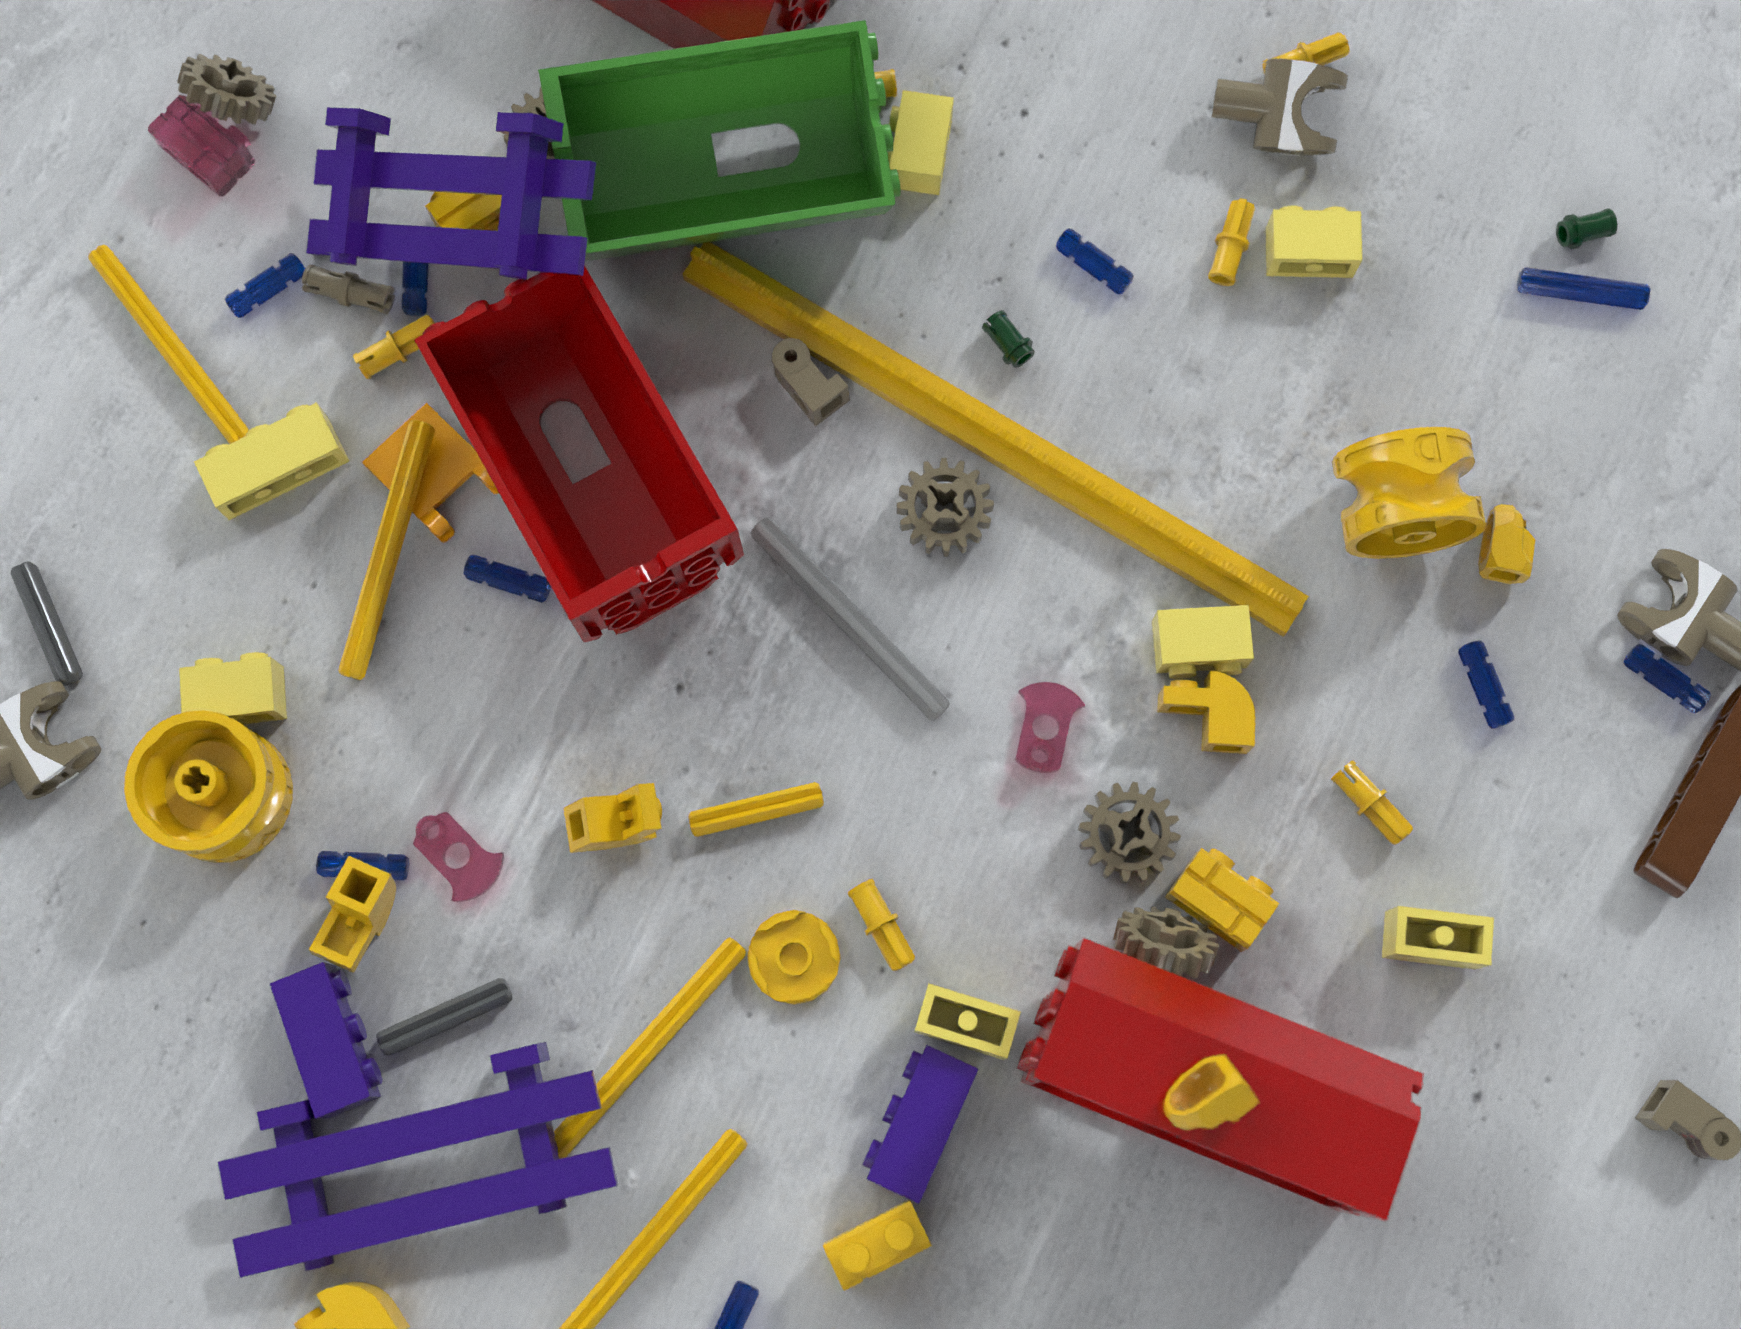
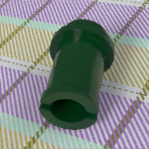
[1556,208,1618,249]
[982,310,1035,368]

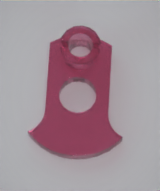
[1015,682,1085,773]
[413,812,504,902]

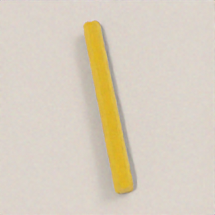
[88,245,249,444]
[338,420,435,680]
[554,937,746,1159]
[559,1129,747,1329]

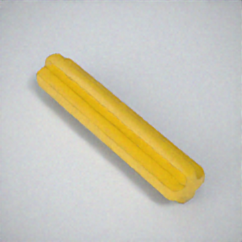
[688,782,824,837]

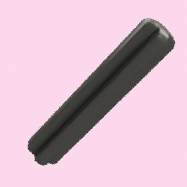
[10,562,83,686]
[376,978,513,1056]

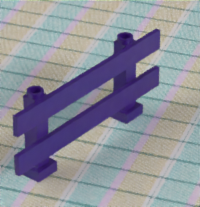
[306,107,596,279]
[218,1041,618,1278]

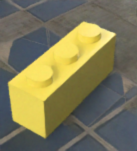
[194,402,350,520]

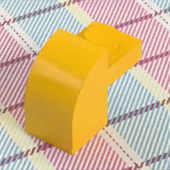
[1157,671,1255,754]
[563,783,662,853]
[309,856,396,973]
[294,1281,410,1329]

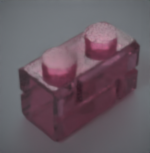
[147,94,255,197]

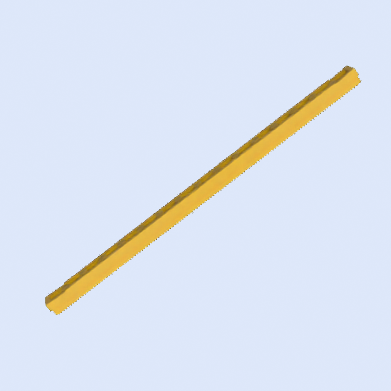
[682,242,1309,637]

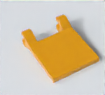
[362,403,499,543]

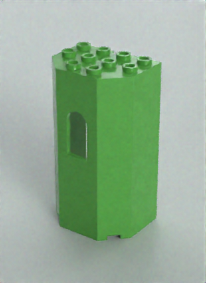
[538,20,901,262]

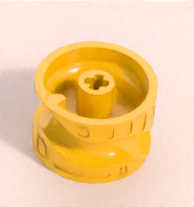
[1332,427,1486,559]
[124,710,293,863]

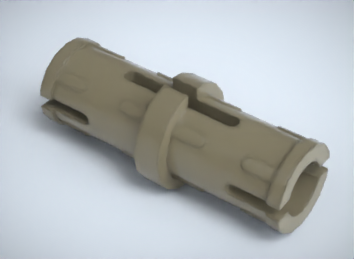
[302,264,395,314]

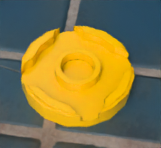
[747,910,841,1005]

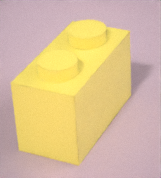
[888,90,954,195]
[1265,206,1362,278]
[1152,605,1254,679]
[179,652,287,725]
[1382,906,1494,970]
[914,983,1021,1060]

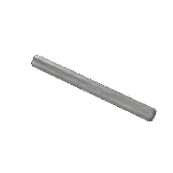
[750,517,950,721]

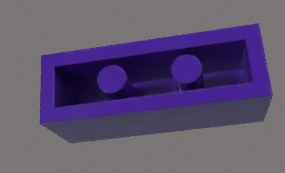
[269,962,383,1119]
[862,1044,979,1204]

